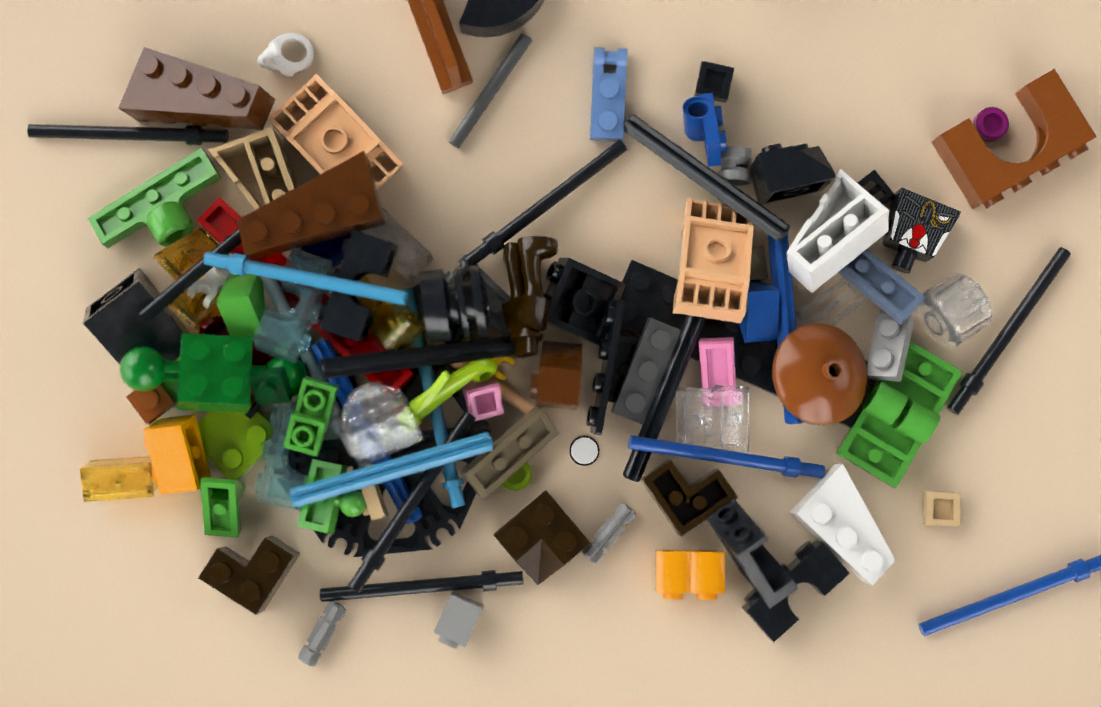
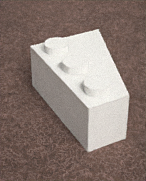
[787,169,889,293]
[789,464,896,586]

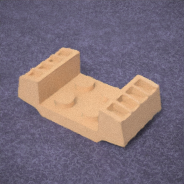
[268,74,404,190]
[673,198,754,324]

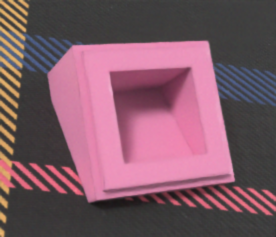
[462,377,504,422]

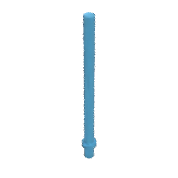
[402,288,465,508]

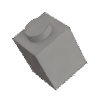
[434,591,484,648]

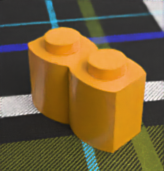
[655,550,725,600]

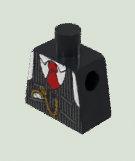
[883,188,961,274]

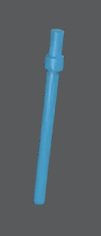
[204,251,408,305]

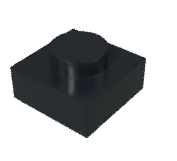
[694,61,734,103]

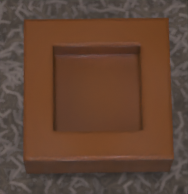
[126,383,177,425]

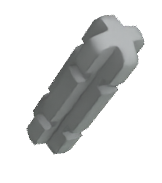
[582,503,636,564]
[298,601,346,667]

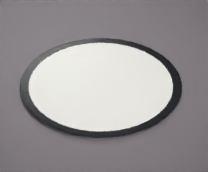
[569,436,599,466]

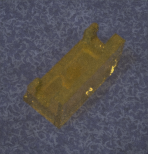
[80,456,158,502]

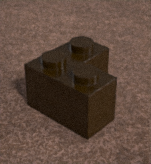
[641,460,738,537]
[198,535,301,615]

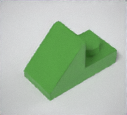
[200,477,245,538]

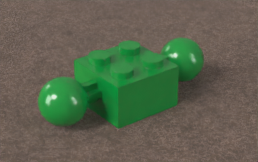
[120,333,308,413]

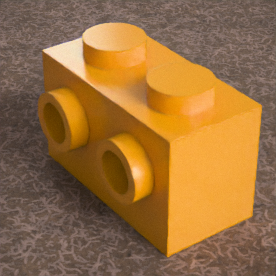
[143,414,212,494]

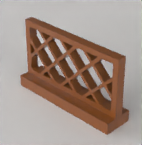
[408,0,473,94]

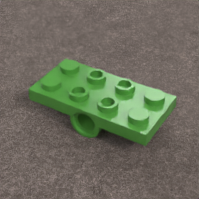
[835,341,962,488]

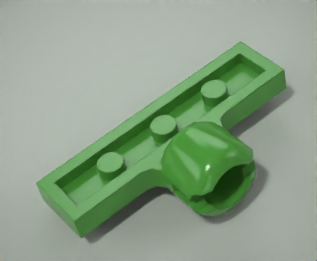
[88,147,221,249]

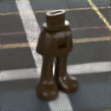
[502,236,558,358]

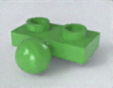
[298,459,367,534]

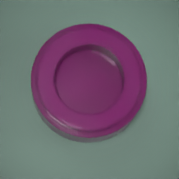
[973,107,1009,142]

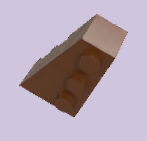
[530,340,582,410]

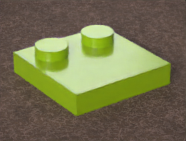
[198,402,281,481]

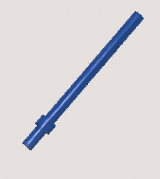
[628,435,825,479]
[918,555,1101,636]

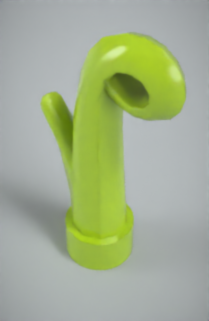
[393,358,497,432]

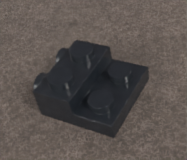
[543,258,626,346]

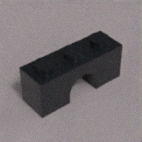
[319,229,399,343]
[741,540,850,642]

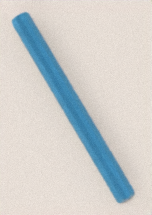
[290,432,494,507]

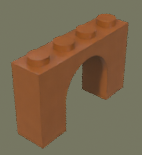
[932,69,1097,209]

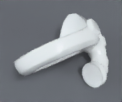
[257,33,315,77]

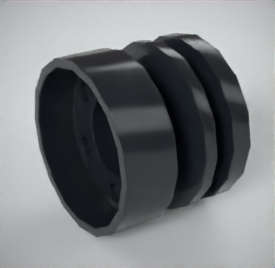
[420,265,490,344]

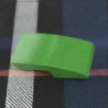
[283,376,339,457]

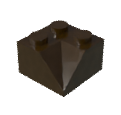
[494,490,590,585]

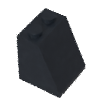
[83,267,191,364]

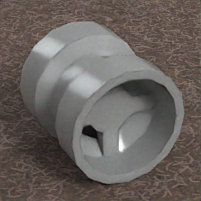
[718,146,751,186]

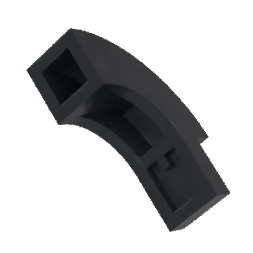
[459,0,545,37]

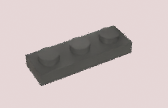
[610,318,681,424]

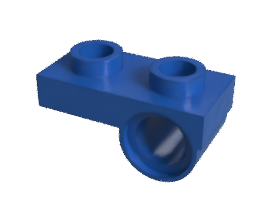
[683,93,727,167]

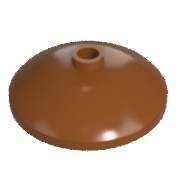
[772,323,868,425]

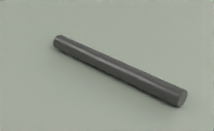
[448,34,532,149]

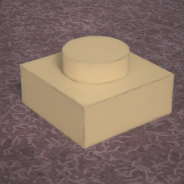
[923,491,961,527]

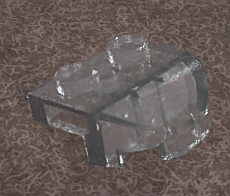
[342,382,423,468]

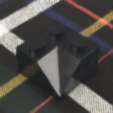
[749,144,836,205]

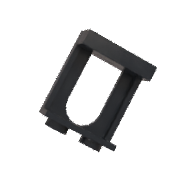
[706,499,798,608]

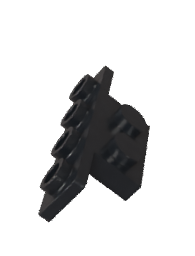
[586,300,639,436]

